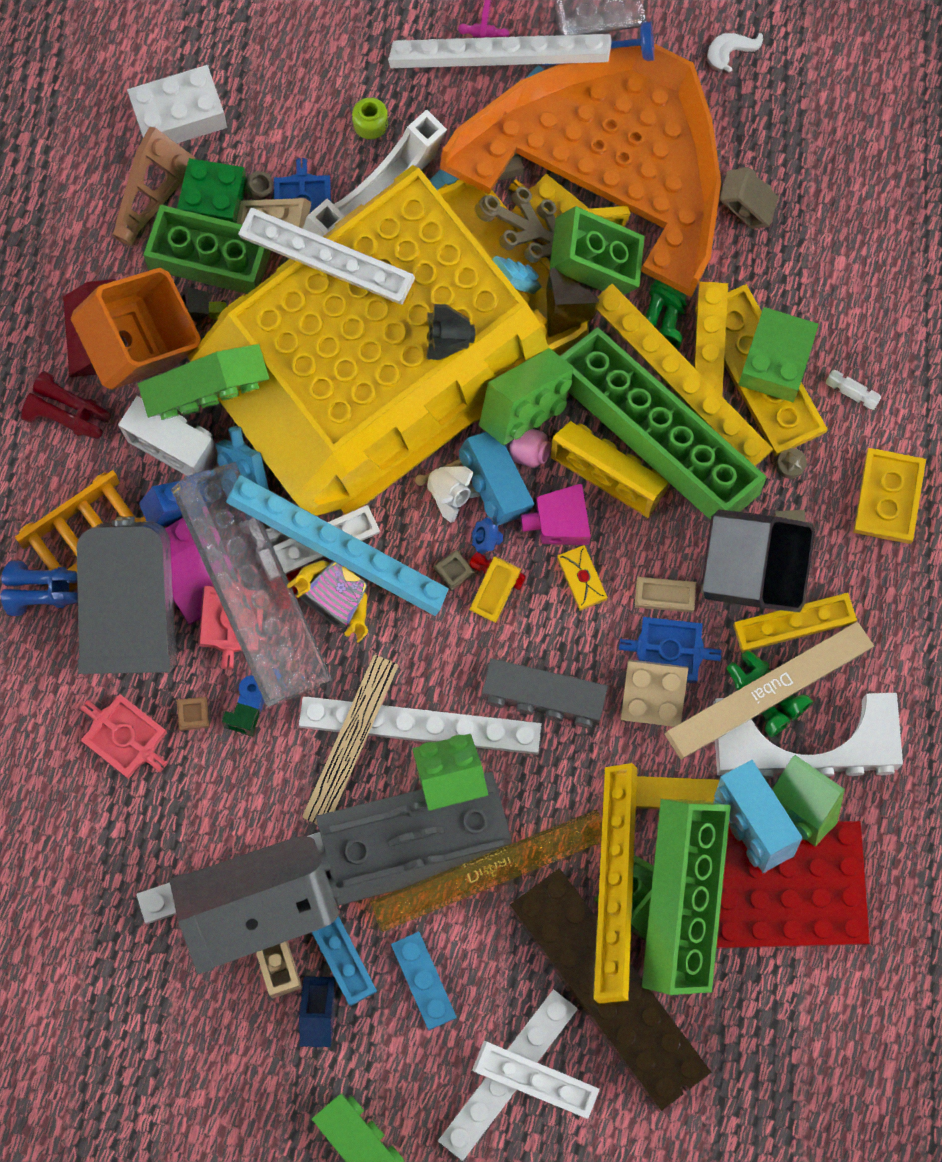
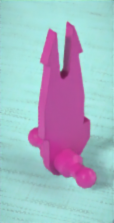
[458,0,510,38]

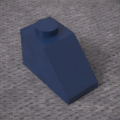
[299,976,335,1048]

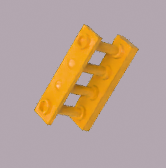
[15,470,147,592]

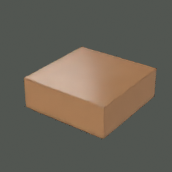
[176,697,210,731]

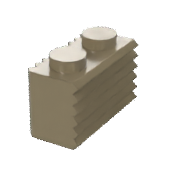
[719,167,779,229]

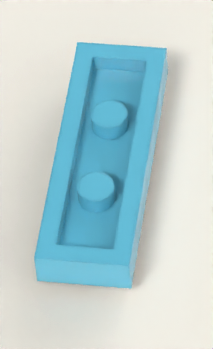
[492,256,542,295]

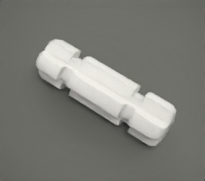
[826,370,881,409]

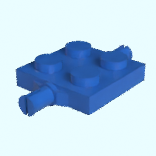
[274,158,331,214]
[619,617,721,684]

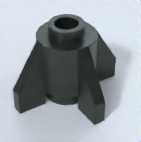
[427,304,475,360]

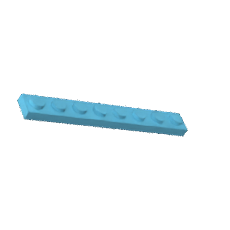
[226,475,449,616]

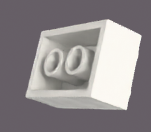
[127,65,227,143]
[118,396,218,479]

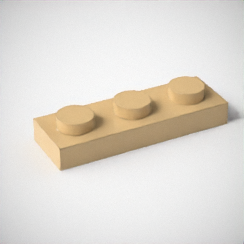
[237,198,311,229]

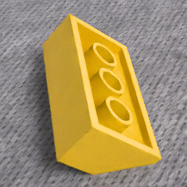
[550,421,669,518]

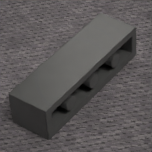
[482,658,608,728]

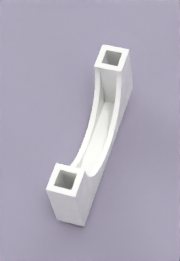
[303,109,447,237]
[713,693,903,779]

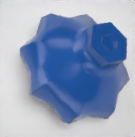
[471,517,503,554]

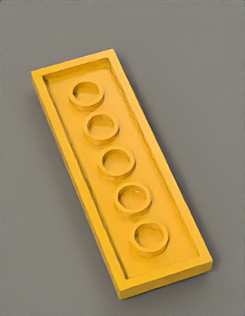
[695,284,828,457]

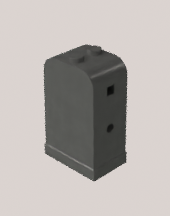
[77,516,177,674]
[169,836,340,975]

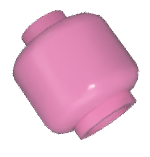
[506,429,551,468]

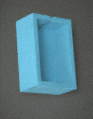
[714,760,803,873]

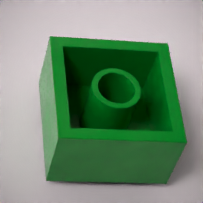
[177,158,247,223]

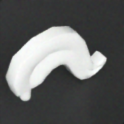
[707,33,763,72]

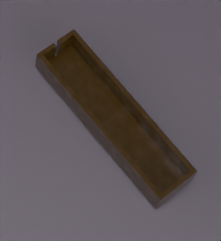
[509,868,712,1112]

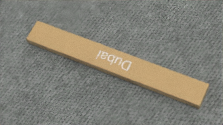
[664,621,874,760]

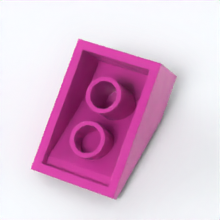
[165,514,229,625]

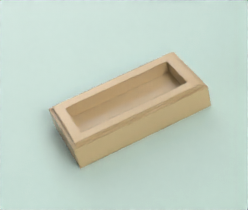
[635,577,696,613]

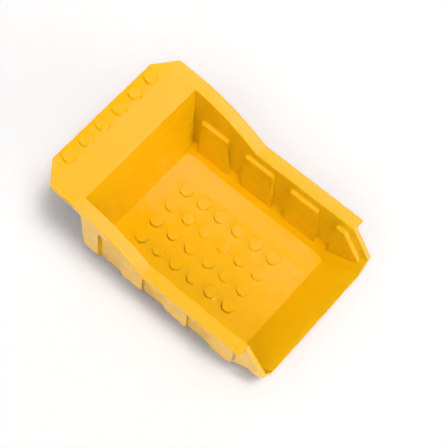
[187,165,589,516]

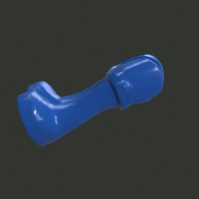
[0,560,78,616]

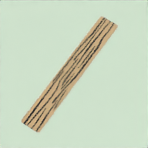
[303,655,398,825]

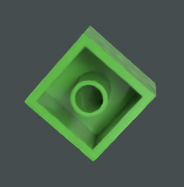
[412,733,488,811]

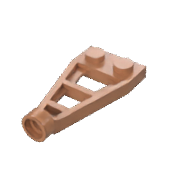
[111,127,195,246]

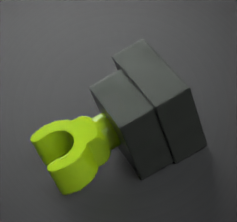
[180,287,227,322]

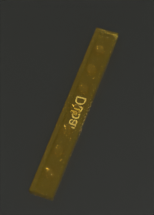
[370,809,602,932]

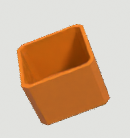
[71,267,201,390]

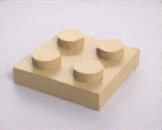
[620,659,688,727]

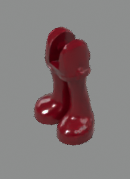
[21,371,111,439]

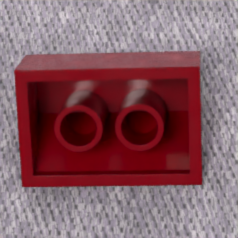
[63,279,125,377]

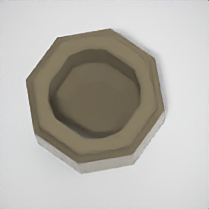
[244,171,274,200]

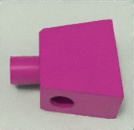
[520,484,591,545]

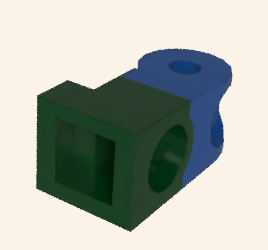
[222,675,267,737]

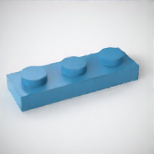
[312,916,377,1006]
[391,932,457,1031]

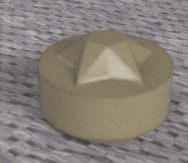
[776,448,807,479]

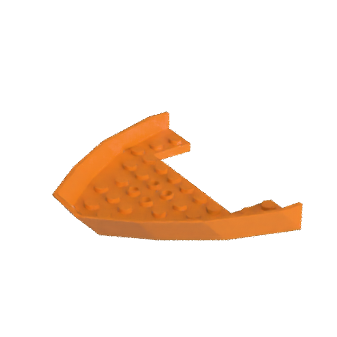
[439,43,721,297]

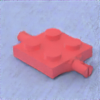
[198,568,263,670]
[81,694,167,779]

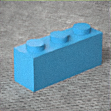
[459,432,534,526]

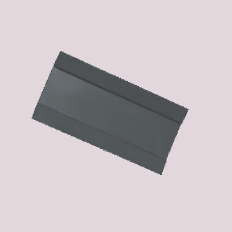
[316,772,516,906]

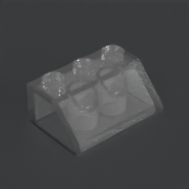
[555,0,647,35]

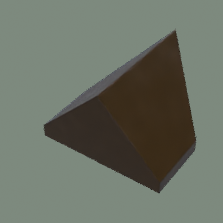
[546,268,600,338]

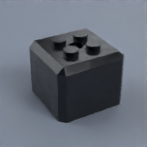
[700,509,815,612]

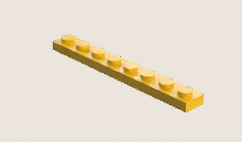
[597,283,773,467]
[594,763,637,1003]

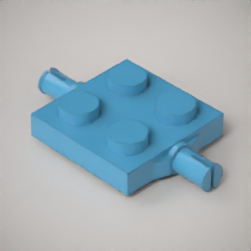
[215,426,269,520]

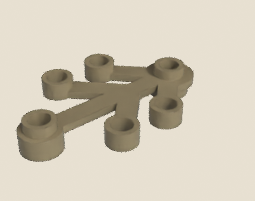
[475,187,556,263]

